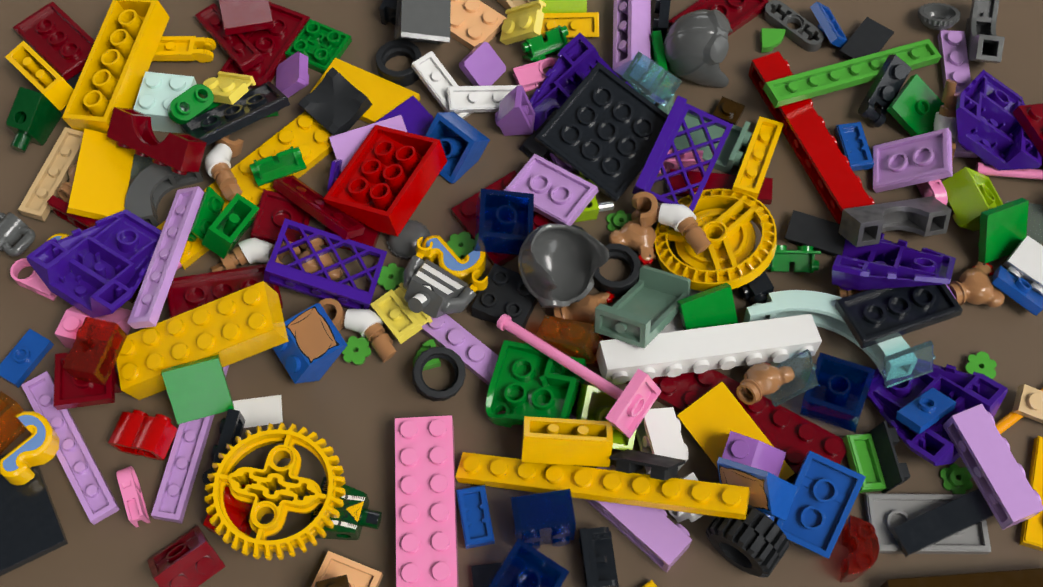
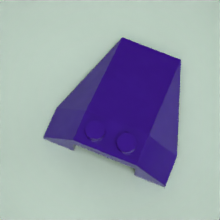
[529,33,634,131]
[956,70,1042,170]
[26,209,162,318]
[832,233,956,290]
[860,356,1008,466]

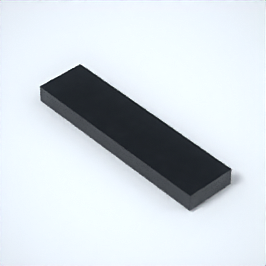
[890,489,994,557]

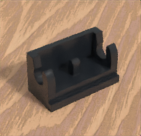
[579,527,619,587]

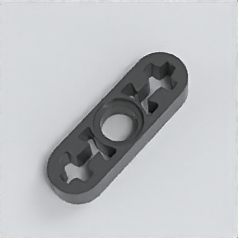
[763,0,824,52]

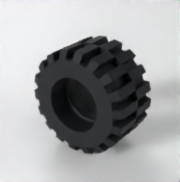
[706,505,789,578]

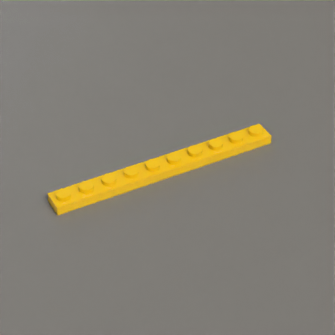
[455,452,750,520]

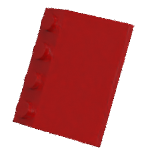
[323,125,447,237]

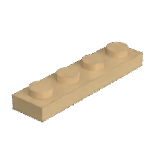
[18,127,83,222]

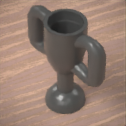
[0,212,36,256]

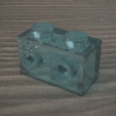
[622,51,682,106]

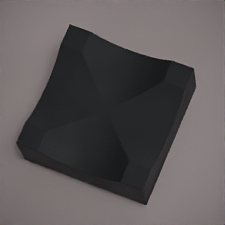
[298,67,373,136]
[471,263,538,329]

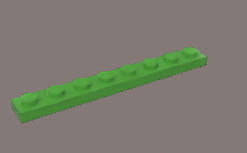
[763,39,942,108]

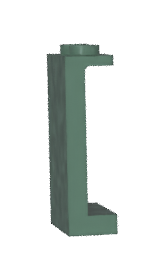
[658,91,752,174]
[594,265,691,348]

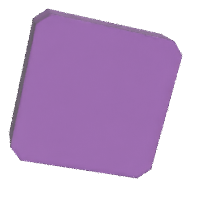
[459,42,506,86]
[276,51,309,98]

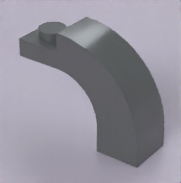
[965,0,1005,64]
[125,163,204,227]

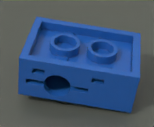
[775,451,866,559]

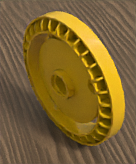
[654,188,777,291]

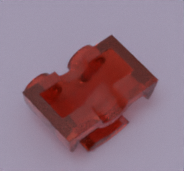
[840,515,880,583]

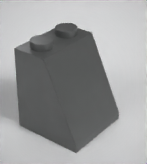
[394,0,451,45]

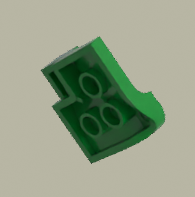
[486,340,587,428]

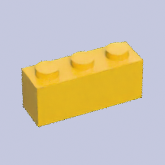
[5,40,74,111]
[521,416,613,467]

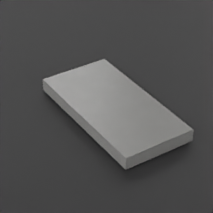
[864,493,991,554]

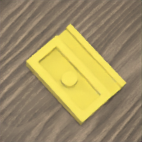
[500,0,546,45]
[198,71,256,105]
[370,282,433,344]

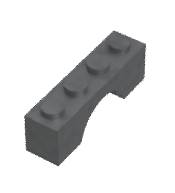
[839,196,952,247]

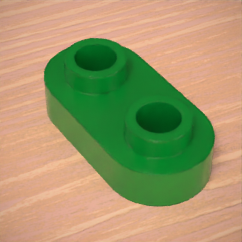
[167,84,214,124]

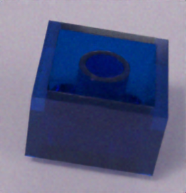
[474,188,534,255]
[800,352,875,433]
[511,489,576,551]
[487,538,570,587]

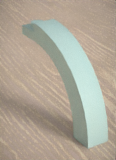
[743,290,916,378]

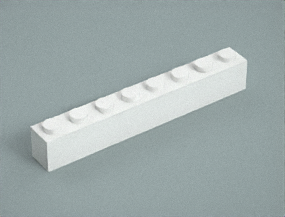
[596,314,822,385]

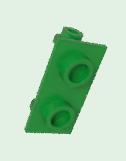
[521,25,571,62]
[249,146,307,187]
[188,187,225,242]
[766,245,821,273]

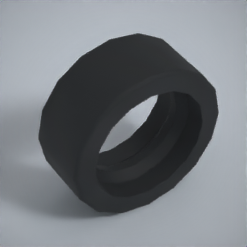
[376,40,422,87]
[593,244,641,297]
[412,346,466,401]

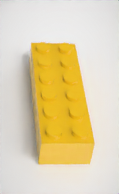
[62,0,170,134]
[114,281,289,400]

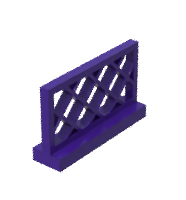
[632,95,733,211]
[263,218,387,309]

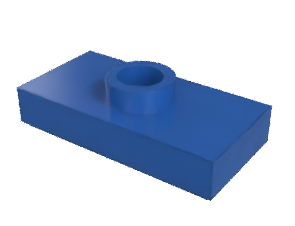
[810,2,848,49]
[834,122,874,171]
[992,265,1043,316]
[0,329,54,388]
[896,388,956,434]
[456,485,495,549]

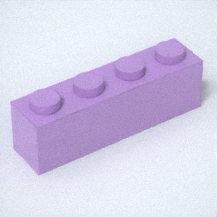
[613,0,651,83]
[943,404,1043,530]
[585,465,692,572]

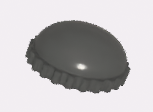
[918,3,961,31]
[386,220,431,261]

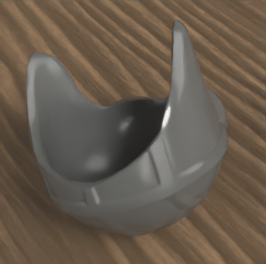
[663,9,733,88]
[518,223,609,308]

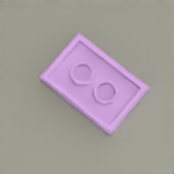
[329,115,407,173]
[873,128,953,193]
[504,153,598,226]

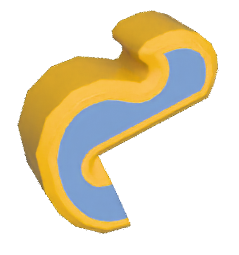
[422,235,486,284]
[0,411,60,486]

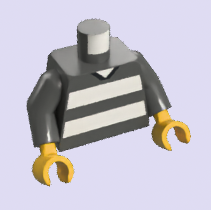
[403,237,488,318]

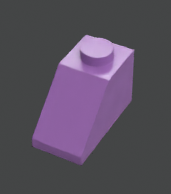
[495,85,535,136]
[722,431,786,477]

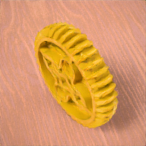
[204,422,346,561]

